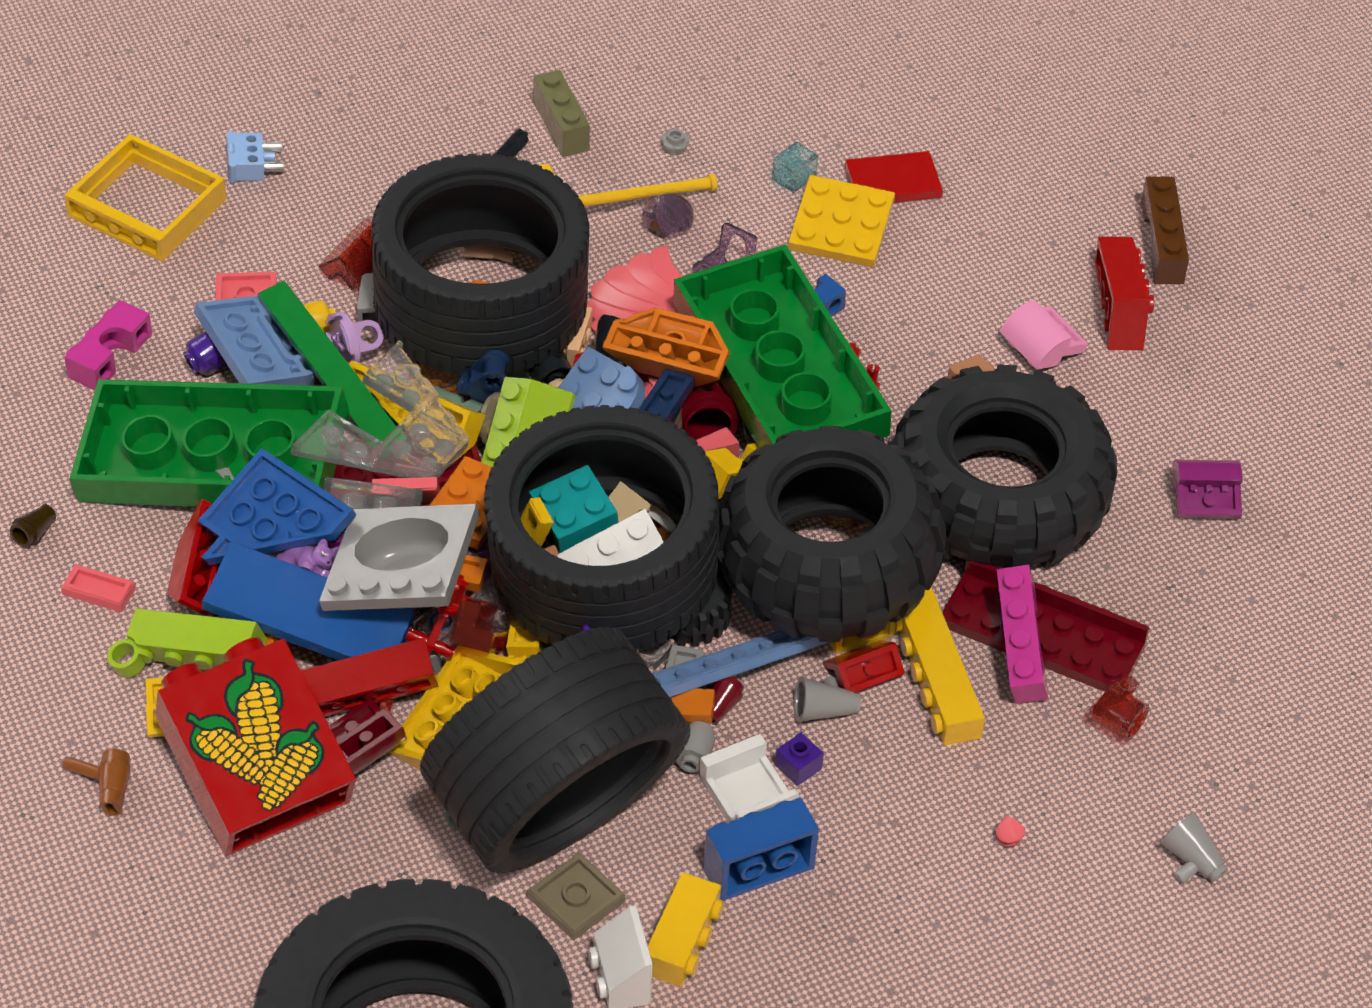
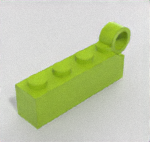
[107,608,267,678]

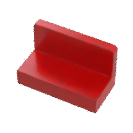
[824,640,905,693]

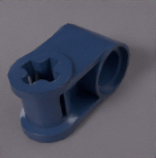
[457,350,509,404]

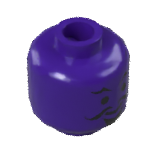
[183,331,227,376]

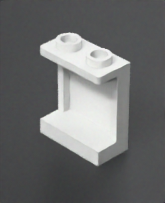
[699,734,799,822]

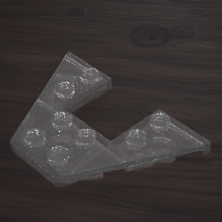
[291,340,470,478]

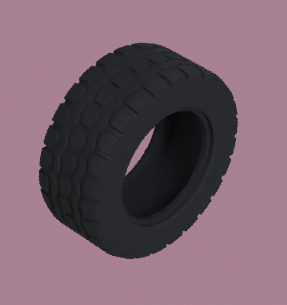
[253,879,574,1008]

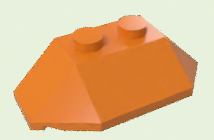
[602,307,730,387]

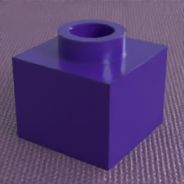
[775,732,824,786]

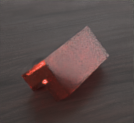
[318,216,373,290]
[449,599,509,653]

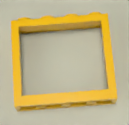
[64,134,227,262]

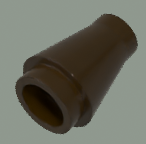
[10,504,56,547]

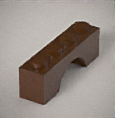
[1141,176,1189,285]

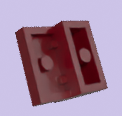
[329,698,406,775]

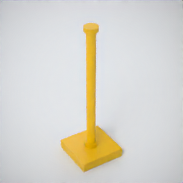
[539,163,718,207]

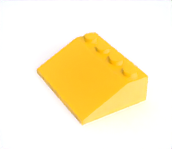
[387,645,524,770]

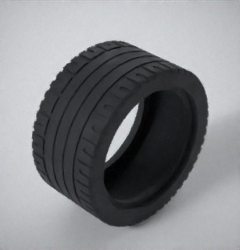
[371,153,590,375]
[484,405,719,651]
[420,627,690,874]

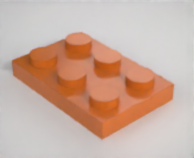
[429,456,492,550]

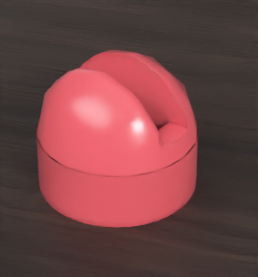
[996,816,1026,847]

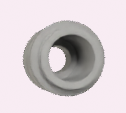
[676,721,715,773]

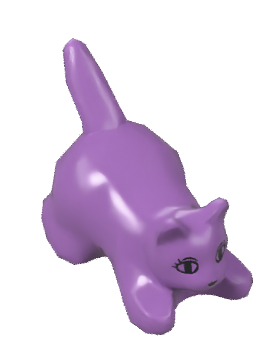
[276,539,339,577]

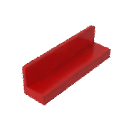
[301,638,439,717]

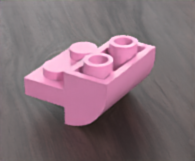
[1000,300,1088,369]

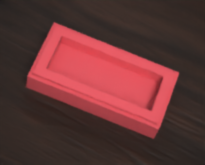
[61,564,136,613]

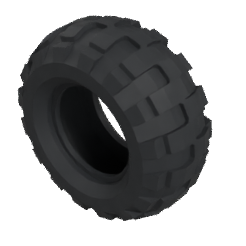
[892,364,1117,569]

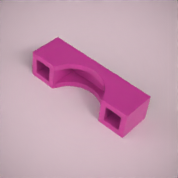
[997,564,1049,704]

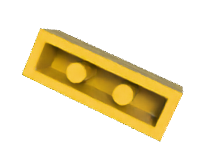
[648,872,725,987]

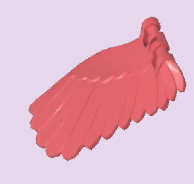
[587,245,682,400]

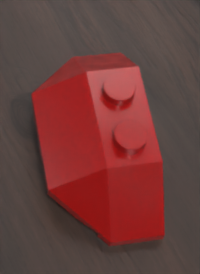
[167,499,221,615]

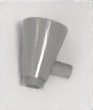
[794,676,861,722]
[1161,813,1228,884]

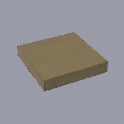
[527,852,626,941]

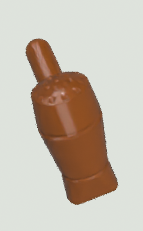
[62,749,131,816]

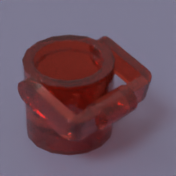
[1092,676,1150,741]

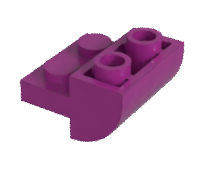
[1172,459,1243,519]

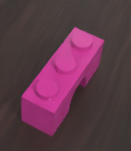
[65,300,152,390]

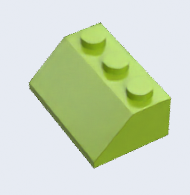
[481,377,576,467]

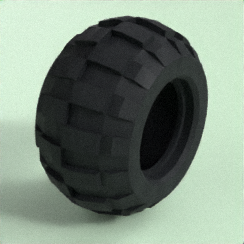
[718,426,946,642]

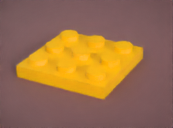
[788,175,895,268]

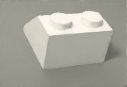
[588,905,653,1008]

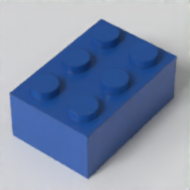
[703,797,819,901]

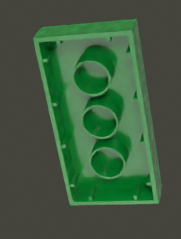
[674,244,892,448]
[69,379,349,507]

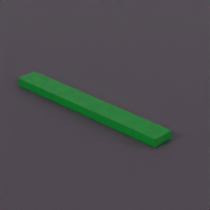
[258,280,408,461]

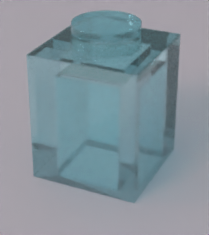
[772,141,818,193]

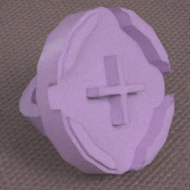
[325,311,384,364]

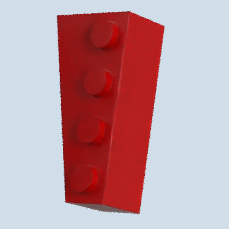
[1095,236,1154,350]

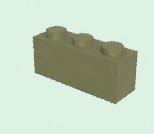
[533,70,590,157]

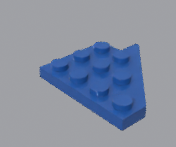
[198,448,356,565]

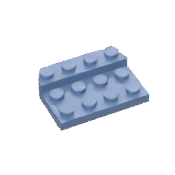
[194,296,317,386]
[558,347,645,409]

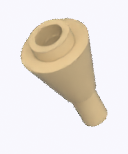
[459,245,516,263]

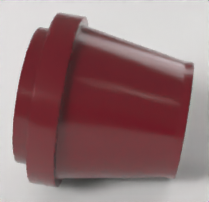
[681,380,740,440]

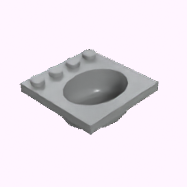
[319,504,480,611]

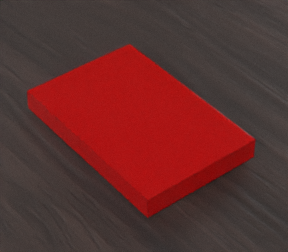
[845,151,943,203]

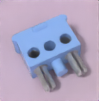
[226,131,284,183]

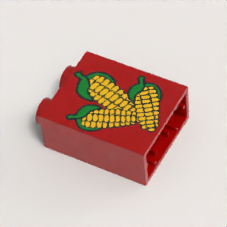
[155,637,356,857]

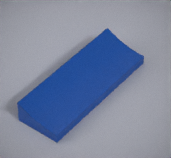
[202,541,414,660]

